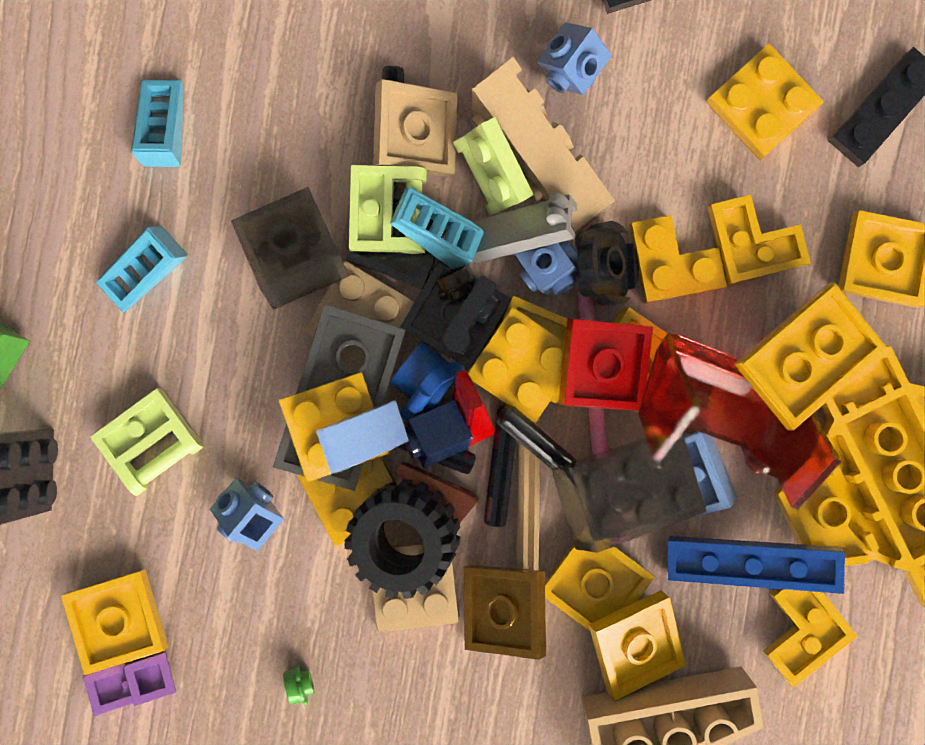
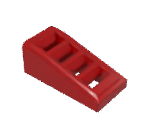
[452,370,495,446]

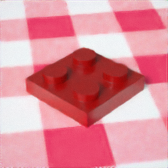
[558,318,653,411]

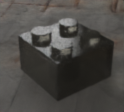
[231,187,349,310]

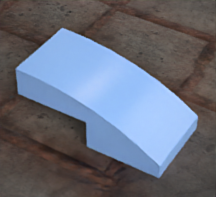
[316,400,409,473]

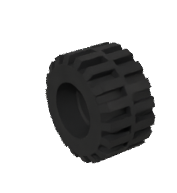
[344,480,461,599]

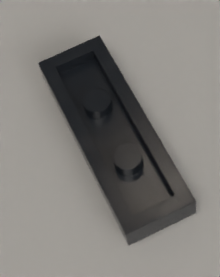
[828,47,925,167]

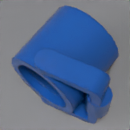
[390,342,463,423]

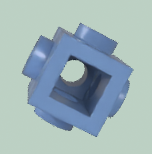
[537,22,612,95]
[515,240,580,297]
[210,477,284,551]

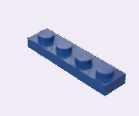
[668,536,845,594]

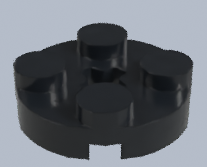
[575,221,639,306]

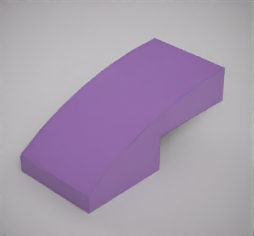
[83,651,176,716]

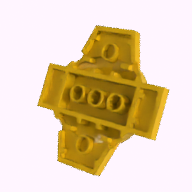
[773,346,925,607]

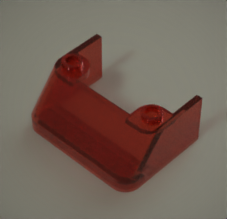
[638,333,842,510]

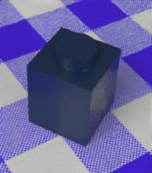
[404,400,473,469]

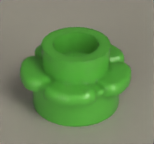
[283,664,315,706]

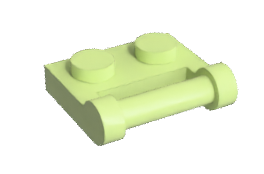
[453,117,534,216]
[349,165,427,254]
[90,388,204,496]

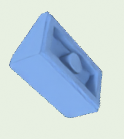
[663,425,737,517]

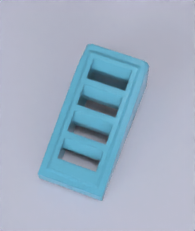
[131,80,183,167]
[390,187,484,269]
[95,226,188,312]

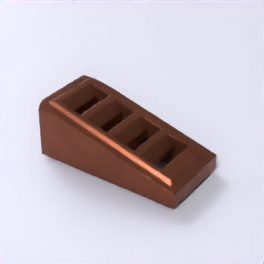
[395,461,479,523]

